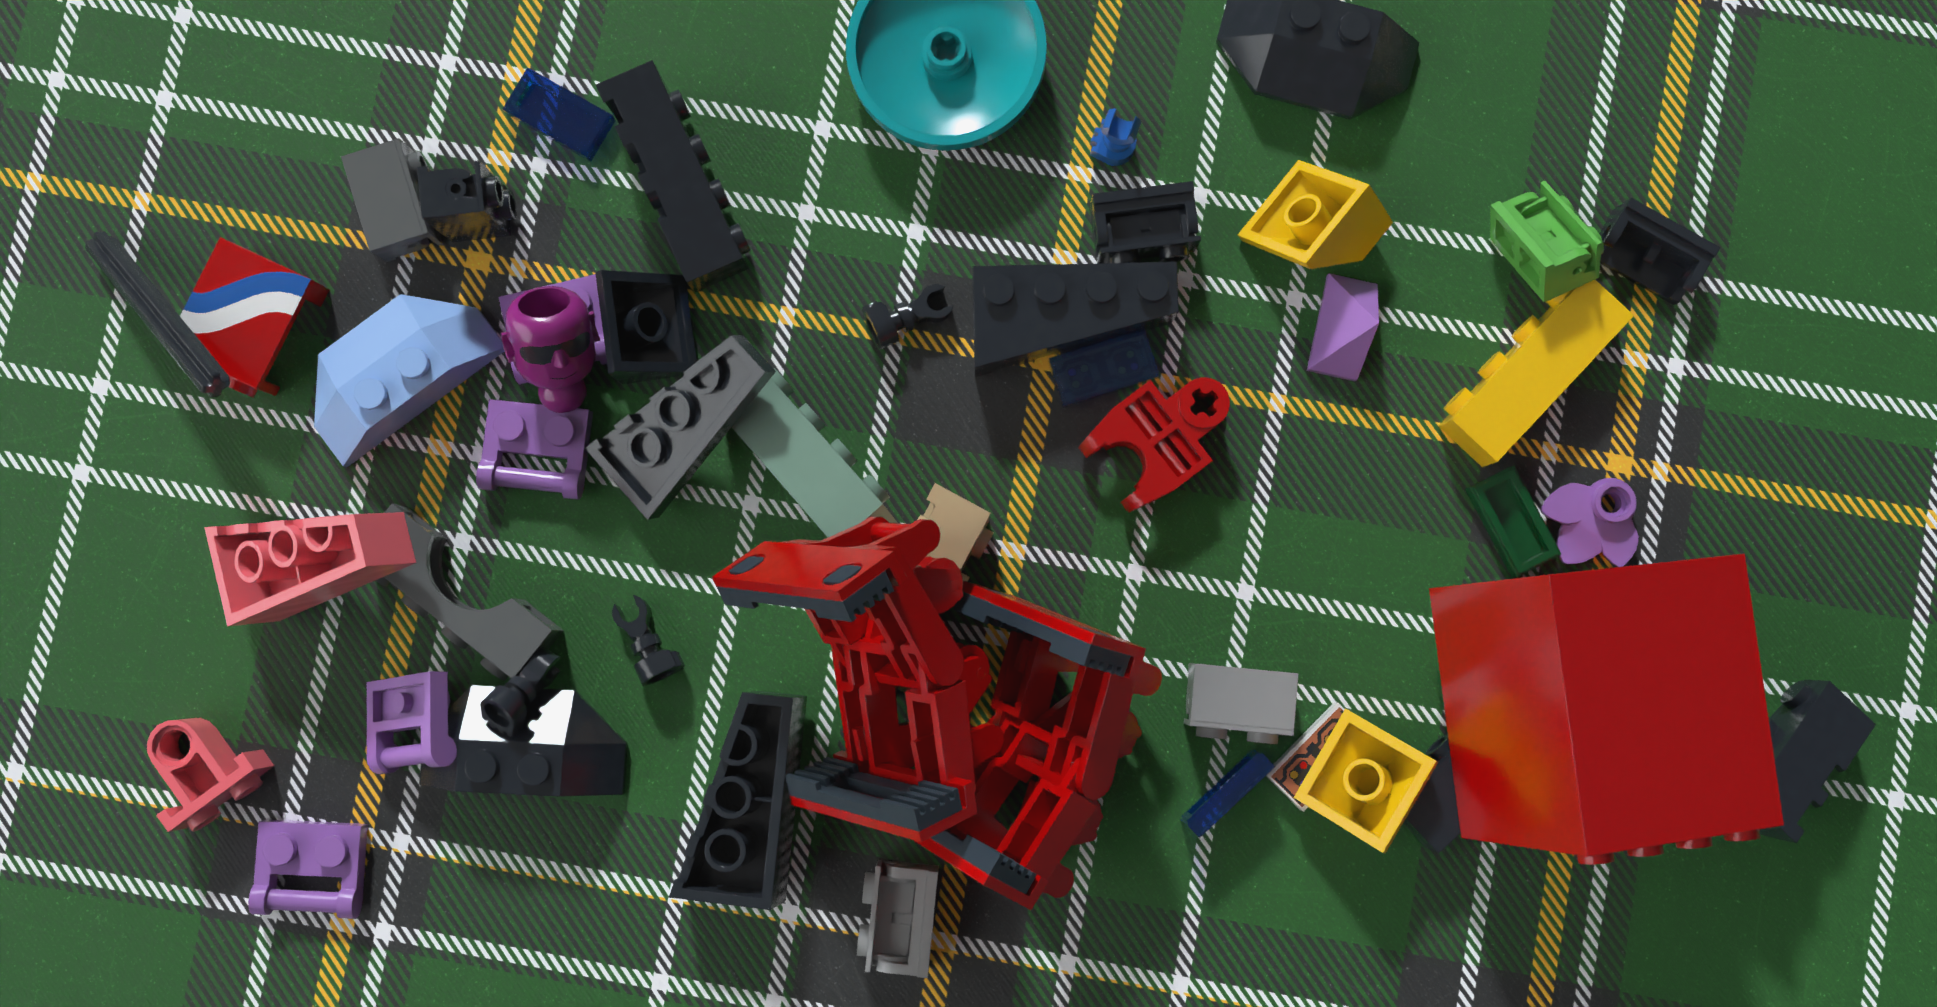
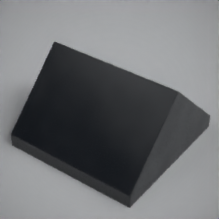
[595,270,697,384]

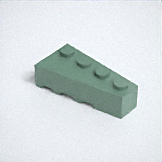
[732,368,898,537]

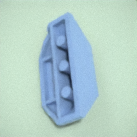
[314,294,504,468]

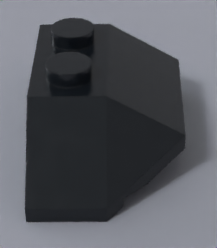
[1216,0,1420,120]
[419,685,628,797]

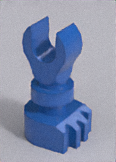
[1090,109,1141,166]

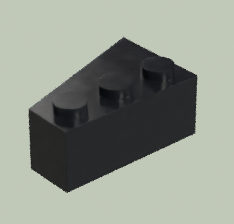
[1760,680,1876,843]

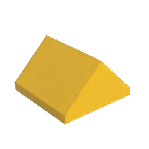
[1294,708,1438,853]

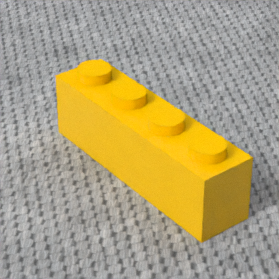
[1438,280,1635,467]

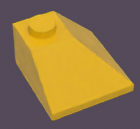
[1238,160,1393,269]

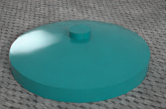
[846,0,1047,151]

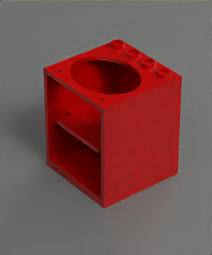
[1429,554,1784,865]

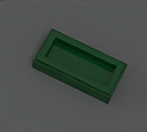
[1465,465,1562,578]

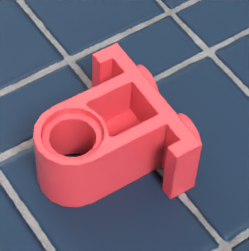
[147,718,275,832]

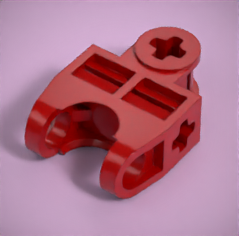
[1078,377,1230,513]

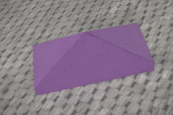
[1306,273,1379,381]

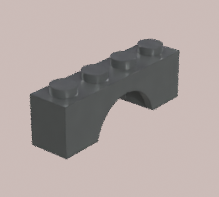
[375,504,564,681]

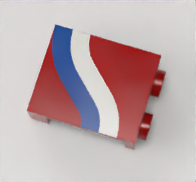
[180,237,330,398]

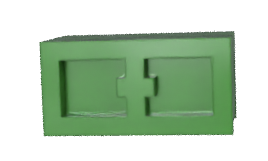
[1490,181,1604,302]

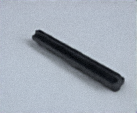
[85,231,230,398]

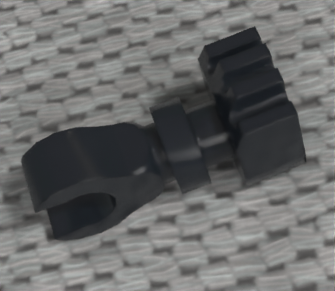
[862,284,954,350]
[612,595,685,686]
[480,647,561,737]

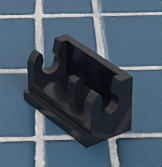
[1599,198,1721,305]

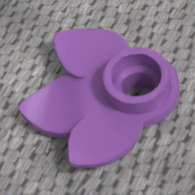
[1541,478,1639,567]

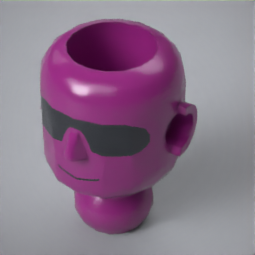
[500,286,600,413]

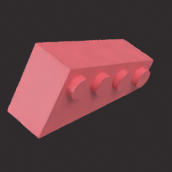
[204,512,416,626]

